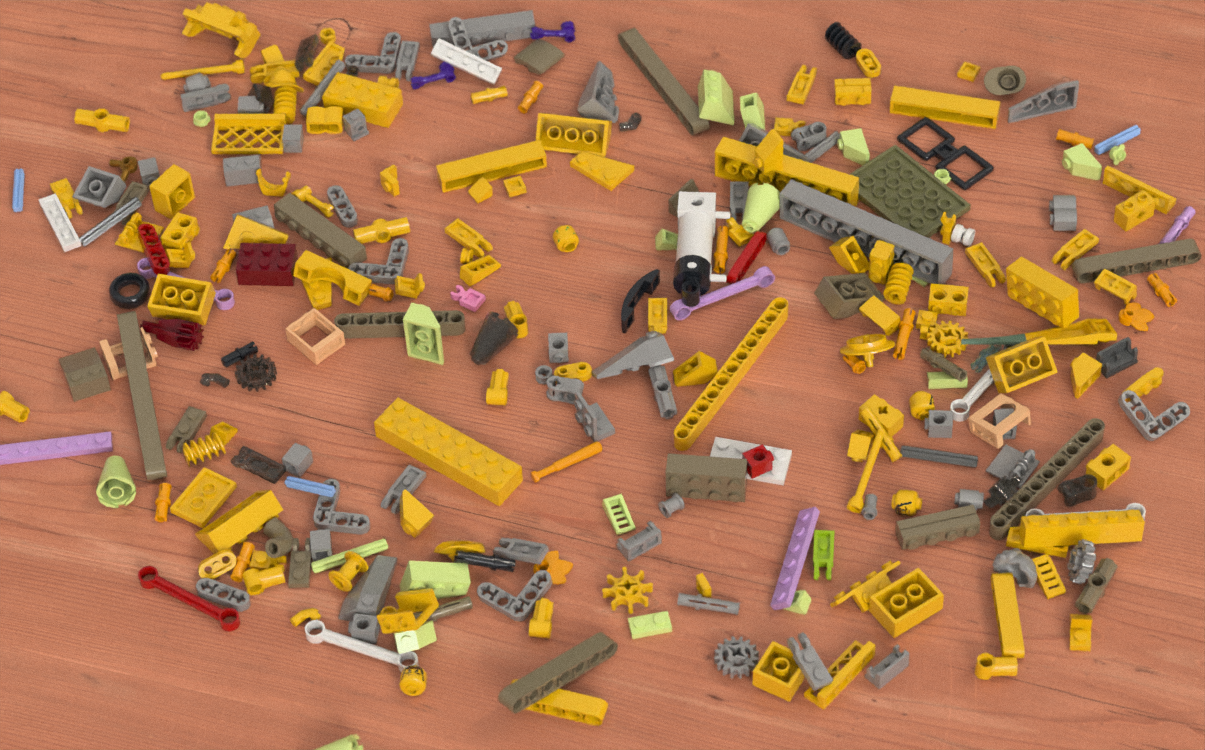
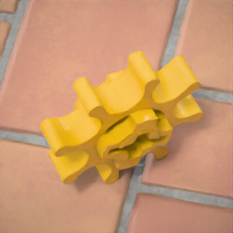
[602,567,653,614]

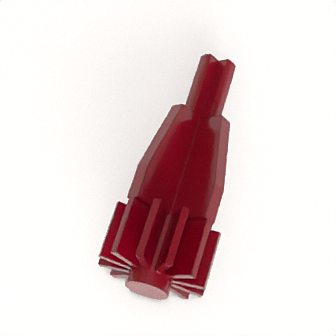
[140,319,204,351]

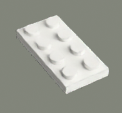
[710,437,792,486]

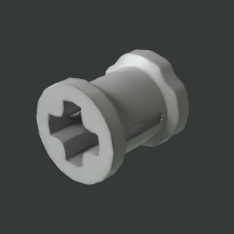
[658,493,685,518]

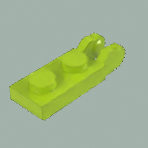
[813,530,834,580]

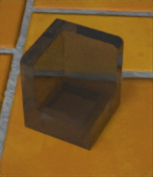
[247,84,274,113]

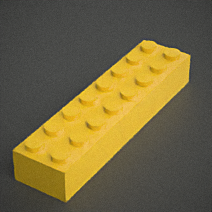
[715,137,859,207]
[374,397,523,507]

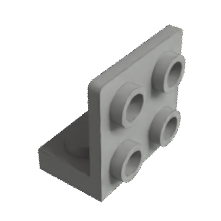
[574,391,615,442]

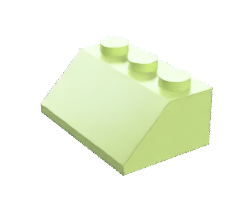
[698,70,735,125]
[403,303,444,365]

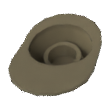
[984,66,1026,95]

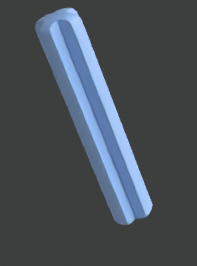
[1094,125,1141,155]
[12,169,25,212]
[284,476,336,497]

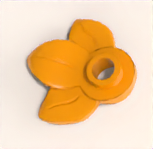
[1118,302,1155,331]
[533,550,573,585]

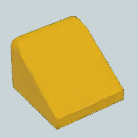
[261,45,285,64]
[468,177,493,203]
[209,422,238,446]

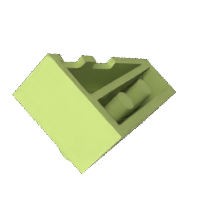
[400,561,471,599]

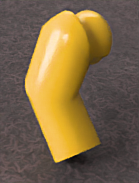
[290,608,321,627]

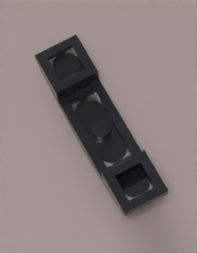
[621,269,660,334]

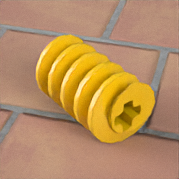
[273,86,297,125]
[883,262,914,305]
[183,432,226,467]

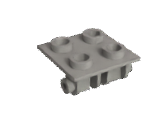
[986,444,1040,488]

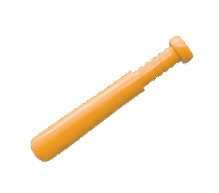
[530,441,603,483]

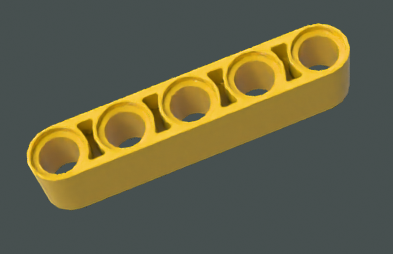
[991,572,1024,659]
[511,679,608,726]

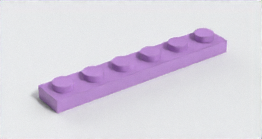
[0,431,113,465]
[770,507,820,610]

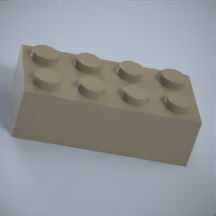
[665,453,747,502]

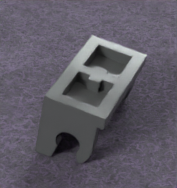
[1096,337,1138,379]

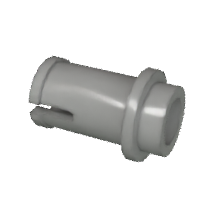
[862,494,878,520]

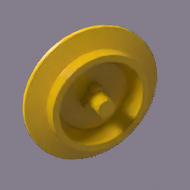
[840,334,895,367]

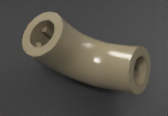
[263,518,293,558]

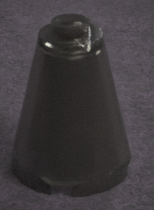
[470,311,519,365]

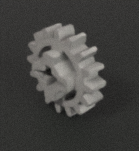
[1067,539,1096,584]
[714,636,759,679]

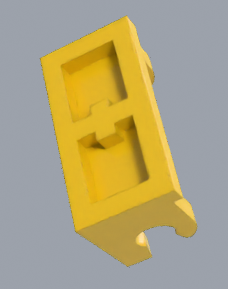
[1094,268,1137,305]
[859,295,901,336]

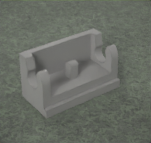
[616,521,662,562]
[865,644,910,690]

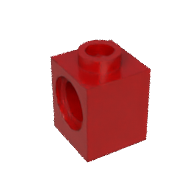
[742,444,774,479]

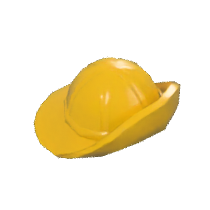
[263,69,304,93]
[434,540,486,563]

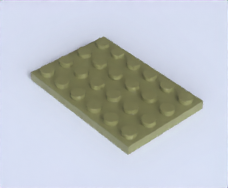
[849,145,971,238]

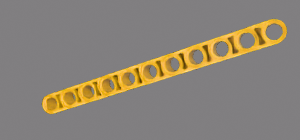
[674,297,788,451]

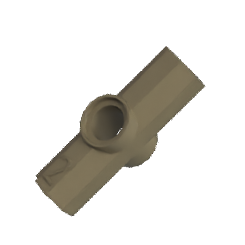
[1075,558,1118,614]

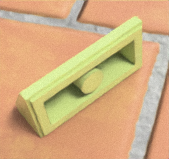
[927,372,968,389]

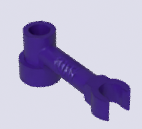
[530,21,575,42]
[410,62,456,89]

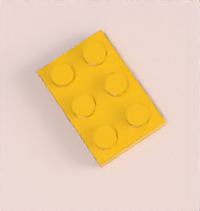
[170,467,237,528]

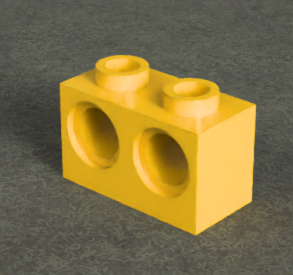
[160,212,200,250]
[928,283,969,316]

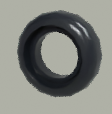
[109,272,150,309]

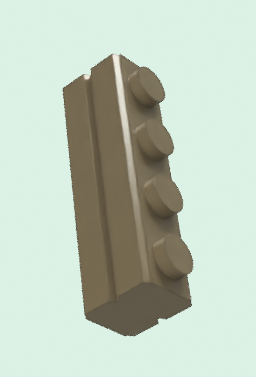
[895,505,980,550]

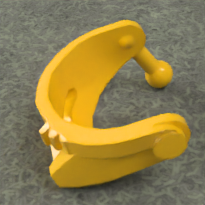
[256,169,291,197]

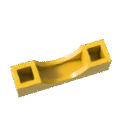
[293,250,372,306]

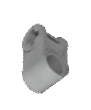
[791,122,827,151]
[547,376,584,404]

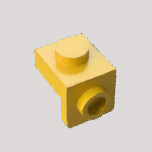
[380,165,400,197]
[165,243,195,268]
[394,273,425,299]

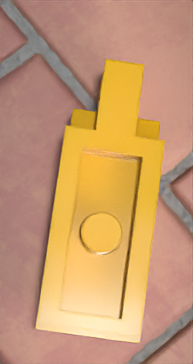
[648,298,667,334]

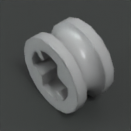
[535,365,553,385]

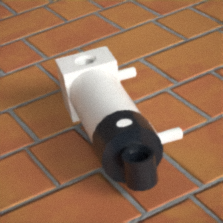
[673,192,730,307]

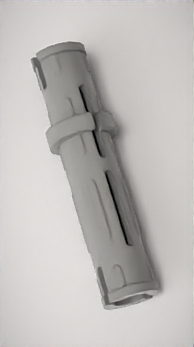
[677,592,740,615]

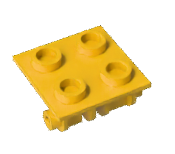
[115,213,164,253]

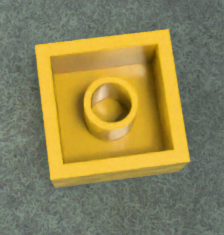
[149,164,195,219]
[753,641,805,702]

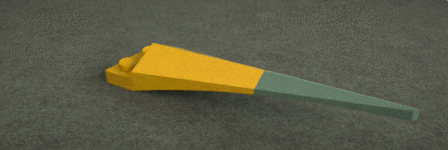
[961,319,1117,345]

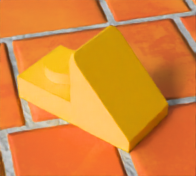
[1070,614,1092,651]

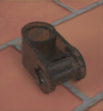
[1057,474,1097,507]

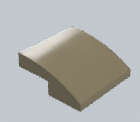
[514,39,565,75]

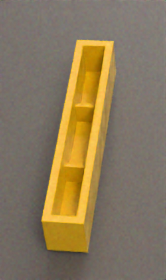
[890,86,1000,129]
[436,140,547,193]
[1019,509,1145,548]

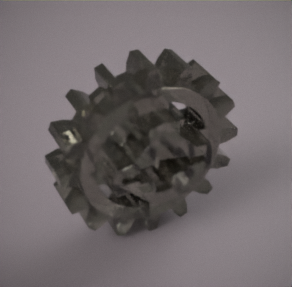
[235,354,277,392]
[983,473,1022,509]

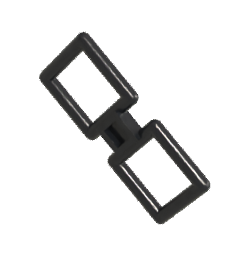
[897,117,994,190]

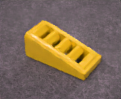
[459,255,501,286]
[1032,554,1066,599]

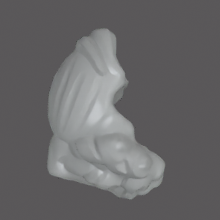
[992,548,1037,588]

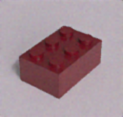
[236,243,298,286]

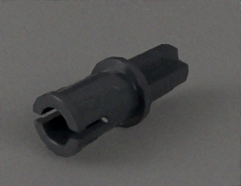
[221,341,258,367]

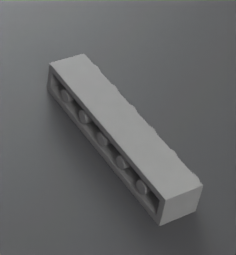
[429,10,536,48]

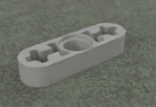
[327,185,358,228]
[196,578,251,612]

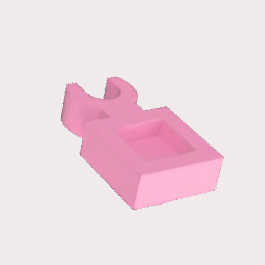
[450,285,486,312]

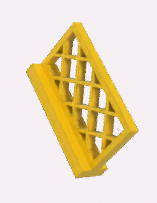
[211,114,288,154]

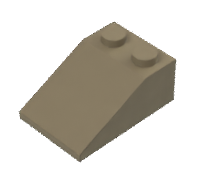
[814,273,885,319]
[59,347,111,402]

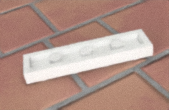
[431,39,502,85]
[39,193,81,252]

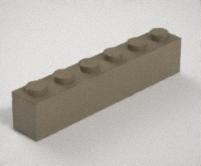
[274,193,367,269]

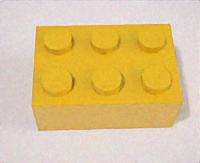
[147,274,216,325]
[985,336,1058,393]
[869,568,944,638]

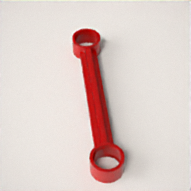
[138,566,240,632]

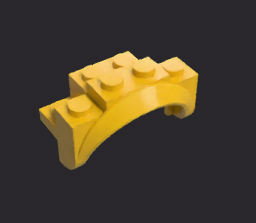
[182,2,261,58]

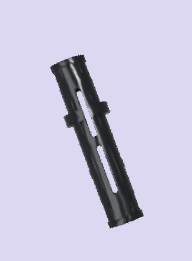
[454,550,516,572]

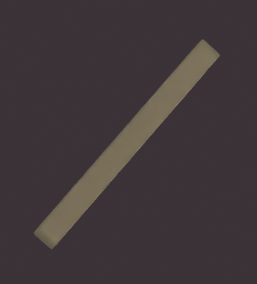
[117,311,167,481]

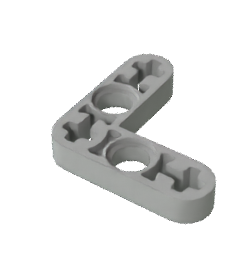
[447,17,508,61]
[345,32,401,74]
[348,238,409,284]
[1118,390,1190,441]
[313,479,370,534]
[477,570,552,622]

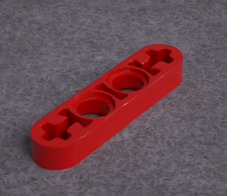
[138,224,170,275]
[726,231,767,284]

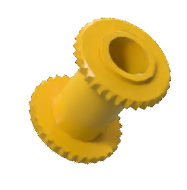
[328,551,368,592]

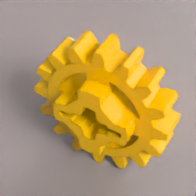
[927,320,968,358]

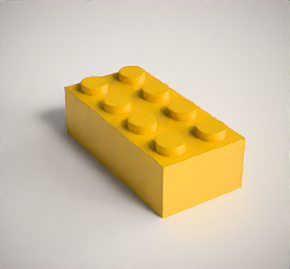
[322,72,403,128]
[1006,256,1079,329]

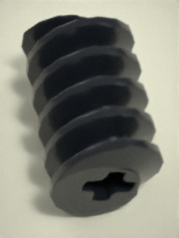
[825,22,861,59]

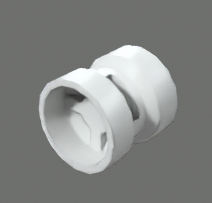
[951,224,976,247]

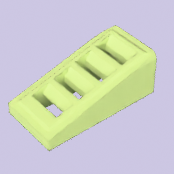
[602,494,636,535]

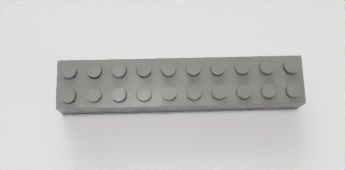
[780,180,953,284]

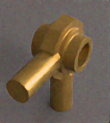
[109,156,138,183]

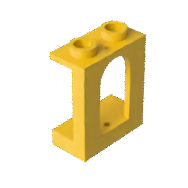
[377,588,439,634]

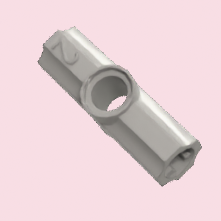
[648,365,677,419]

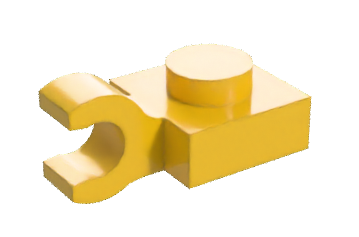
[940,212,956,245]
[726,217,754,247]
[916,310,938,340]

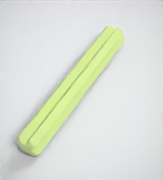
[311,539,388,574]

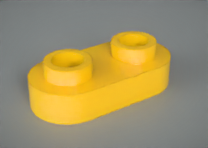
[856,49,881,78]
[554,362,592,383]
[198,549,236,580]

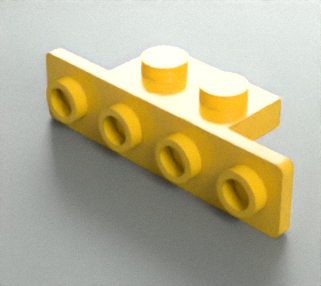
[830,560,901,613]

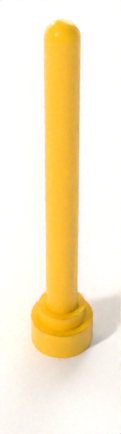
[160,59,245,80]
[847,428,885,513]

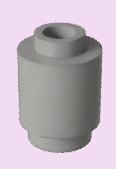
[766,228,790,255]
[954,489,984,510]

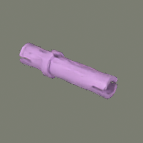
[1158,206,1196,244]

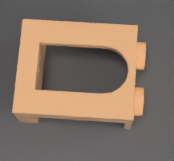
[99,327,158,380]
[968,393,1031,449]

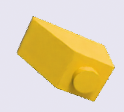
[753,129,783,174]
[829,236,869,274]
[673,351,718,387]
[1070,353,1102,399]
[847,429,875,462]
[400,489,434,538]

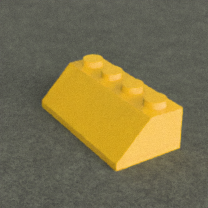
[535,113,612,157]
[195,490,283,554]

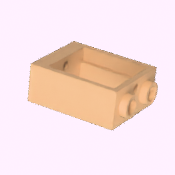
[285,308,345,365]

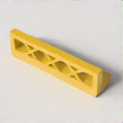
[1103,165,1176,215]
[804,640,876,710]

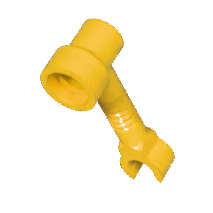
[291,185,334,218]

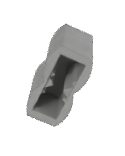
[1049,195,1077,231]

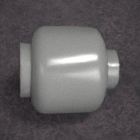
[183,73,211,93]

